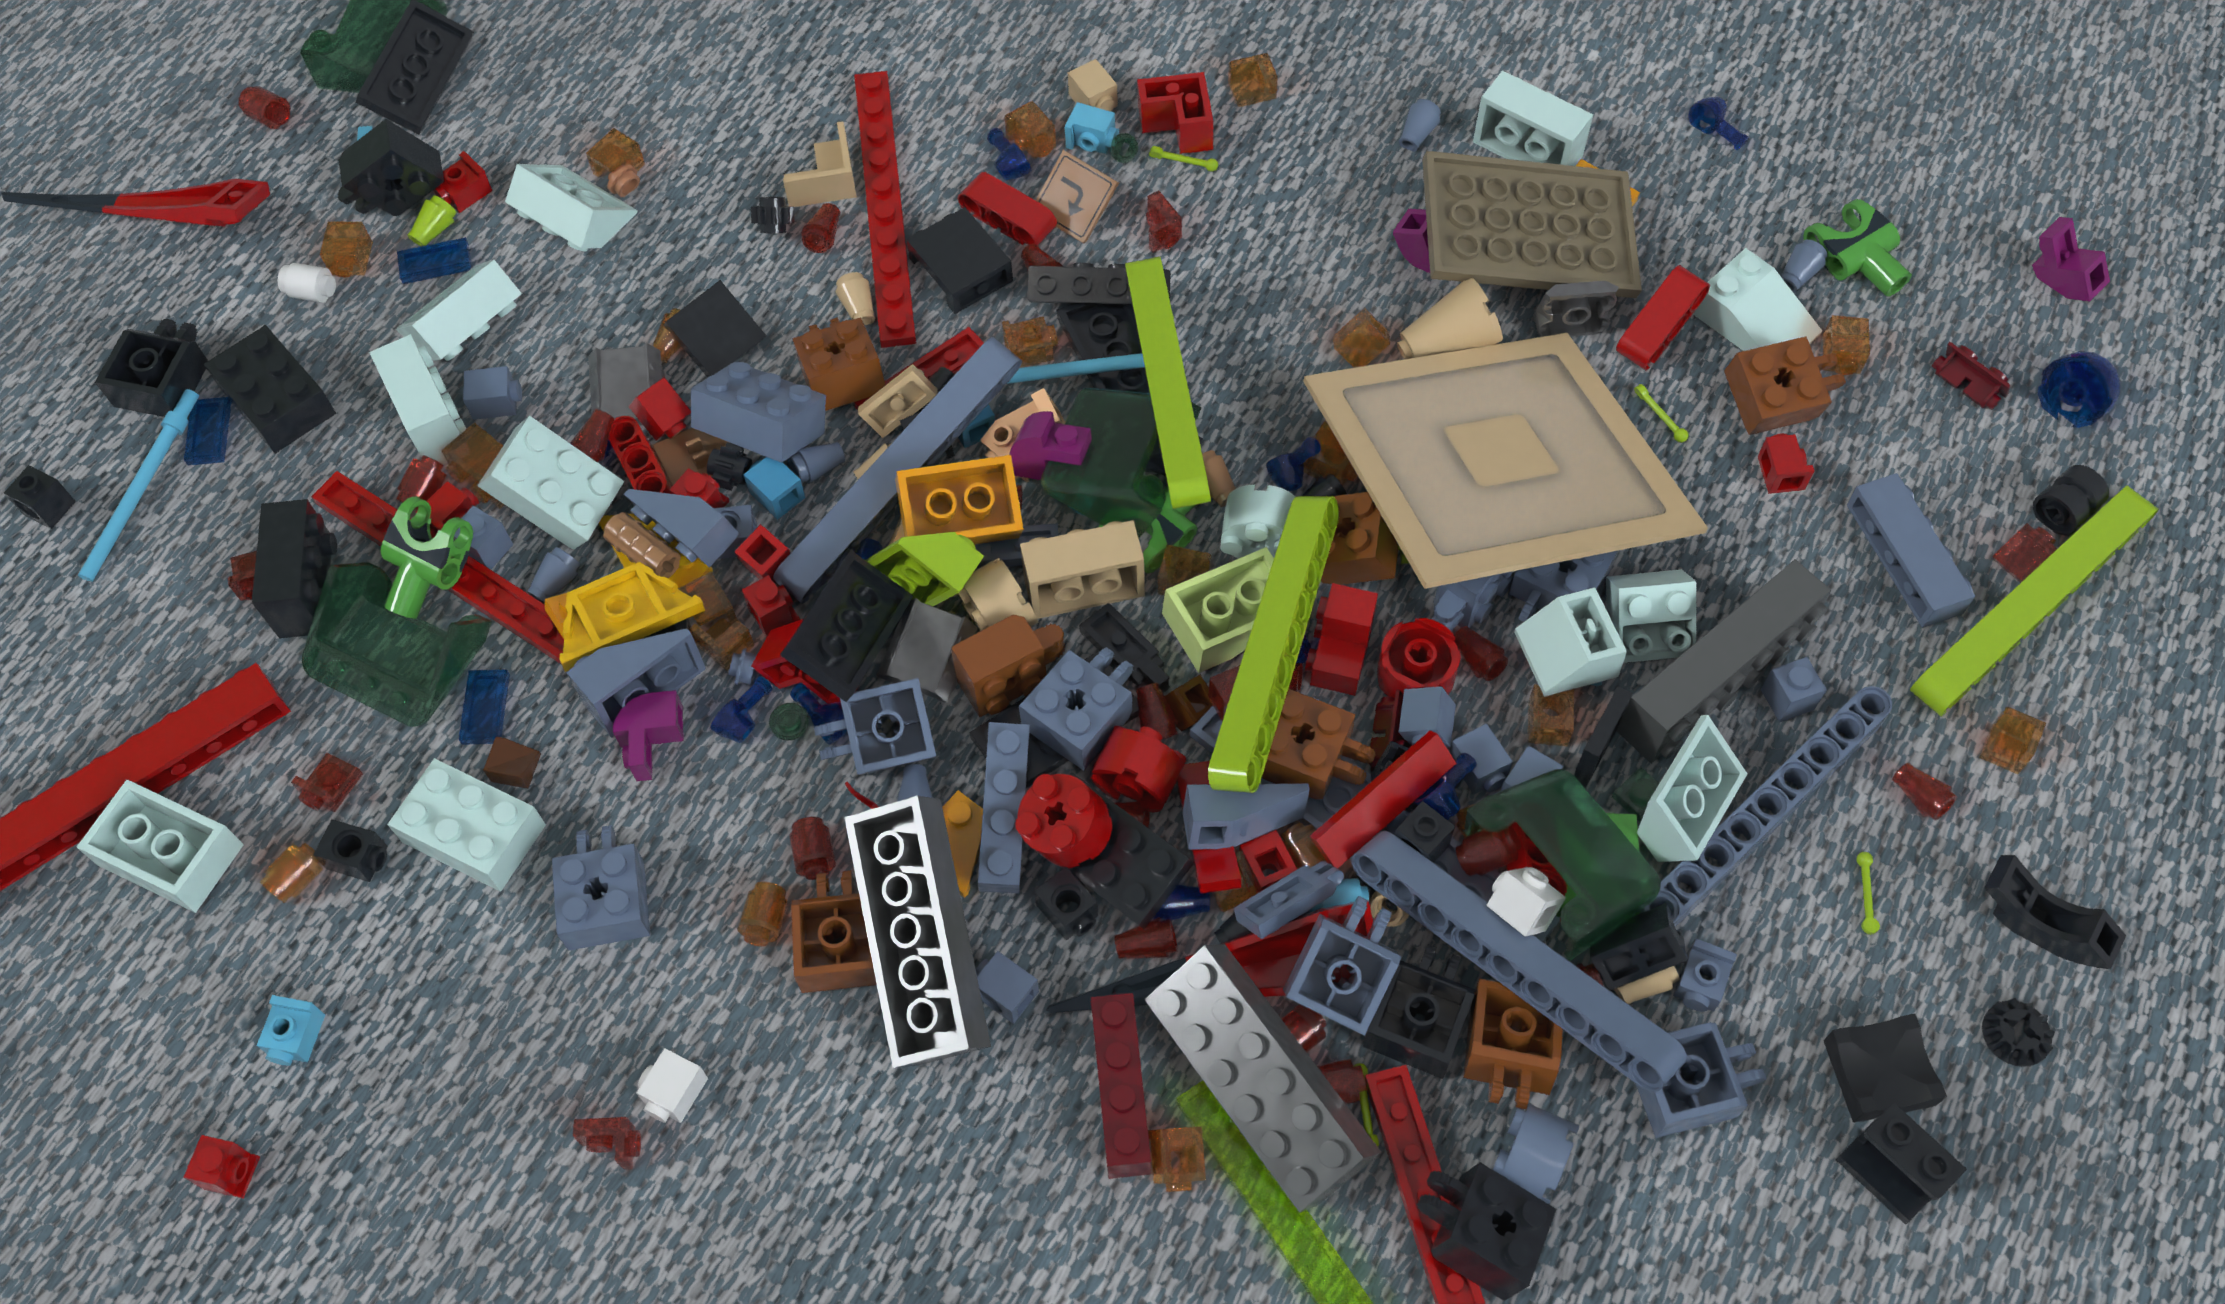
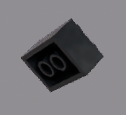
[203,325,337,454]
[252,499,337,639]

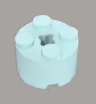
[1220,485,1296,559]

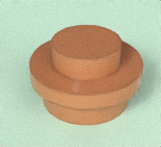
[607,165,640,197]

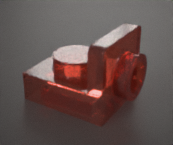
[1146,190,1182,253]
[1992,523,2057,583]
[227,550,257,601]
[291,753,363,812]
[573,1117,641,1170]

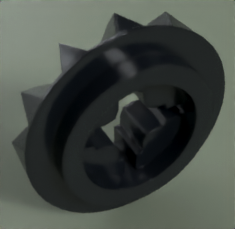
[1982,997,2055,1067]

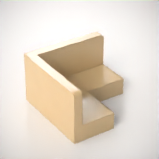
[783,121,857,207]

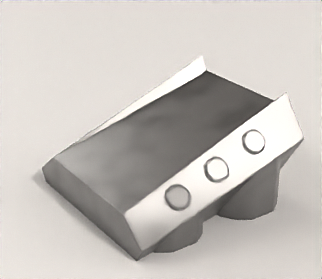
[1531,280,1619,337]
[588,343,665,430]
[877,598,977,702]

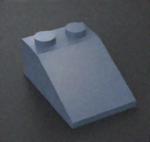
[566,628,706,738]

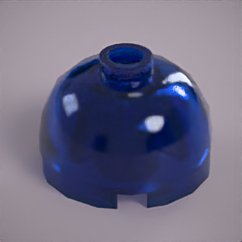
[2038,351,2121,428]

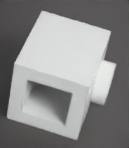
[1486,867,1566,937]
[636,1048,708,1123]

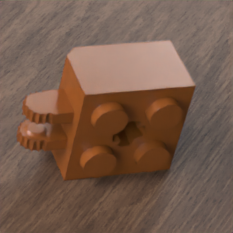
[792,317,885,411]
[1724,336,1846,435]
[1321,492,1399,585]
[951,614,1065,717]
[1262,689,1376,799]
[791,870,877,993]
[1463,978,1563,1109]

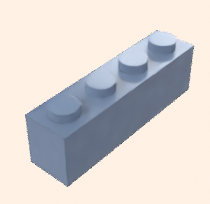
[1847,473,1975,628]
[978,722,1029,893]

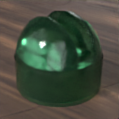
[1110,133,1138,164]

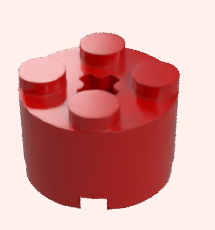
[1377,618,1461,699]
[1091,726,1187,813]
[1015,774,1112,868]

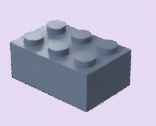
[691,361,826,463]

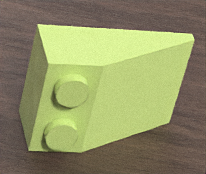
[1162,547,1274,673]

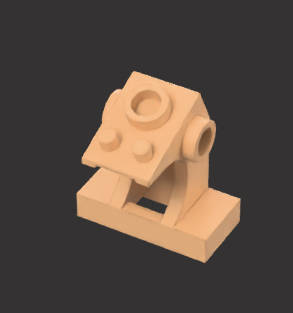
[980,388,1066,482]

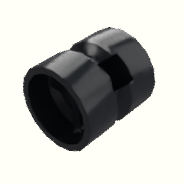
[2033,465,2109,535]

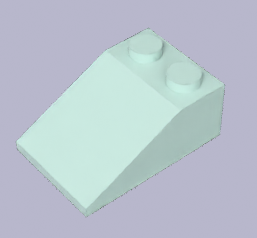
[1693,248,1822,351]

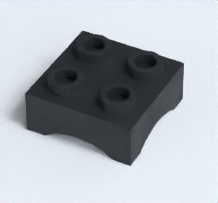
[1823,1014,1947,1123]

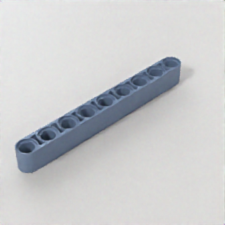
[773,337,1022,604]
[1639,686,1892,927]
[1352,831,1687,1092]

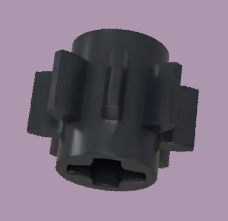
[751,197,795,233]
[707,442,752,491]

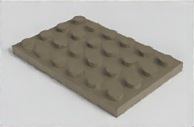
[1422,151,1642,298]

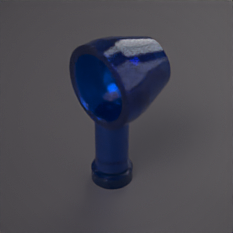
[1688,97,1749,151]
[987,128,1032,181]
[1266,437,1321,491]
[710,676,773,743]
[790,683,847,745]
[1414,753,1477,820]

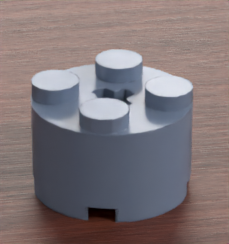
[1492,1104,1579,1204]

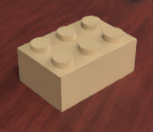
[1020,520,1145,619]

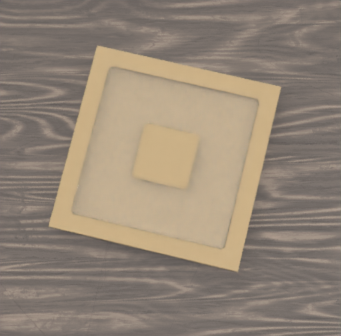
[1303,333,1708,589]

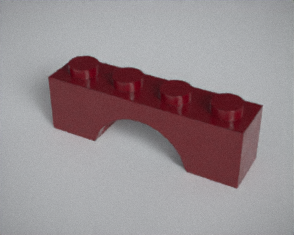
[1091,993,1151,1179]

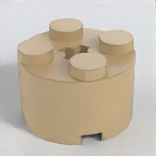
[958,557,1038,631]

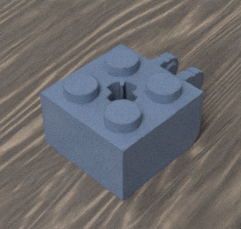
[1509,551,1618,622]
[1432,571,1514,632]
[1019,647,1133,771]
[814,678,936,776]
[552,825,650,951]
[1283,896,1401,1036]
[1635,1022,1766,1138]

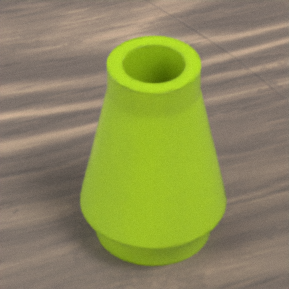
[407,195,457,248]

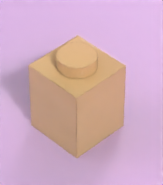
[1068,59,1118,112]

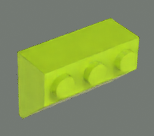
[865,532,984,606]

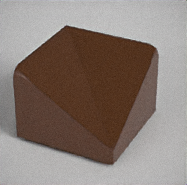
[1160,674,1217,732]
[483,737,541,789]

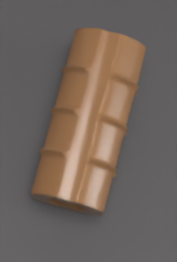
[603,512,681,578]

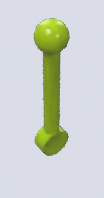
[1149,146,1218,172]
[1634,384,1689,443]
[1856,852,1880,935]
[1351,1063,1379,1147]

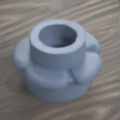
[728,648,757,685]

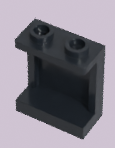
[906,207,1013,314]
[1835,1103,1967,1225]

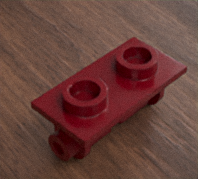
[1932,342,2011,410]
[1369,690,1411,771]

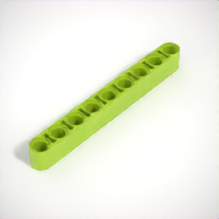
[1125,256,1211,509]
[1910,485,2159,717]
[1208,496,1339,793]

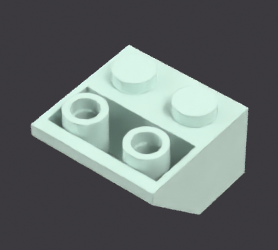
[1606,569,1696,663]
[1514,587,1627,697]

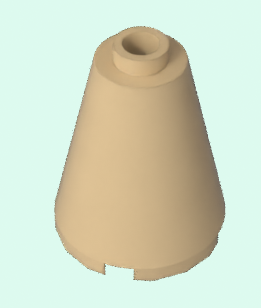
[1397,278,1503,359]

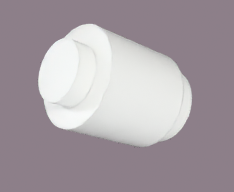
[278,263,336,303]

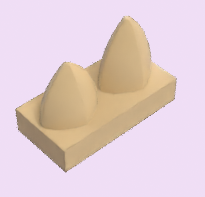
[858,364,938,438]

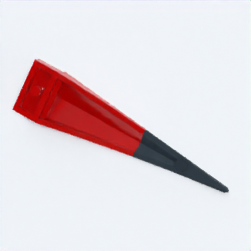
[1,179,270,227]
[1046,900,1373,1013]

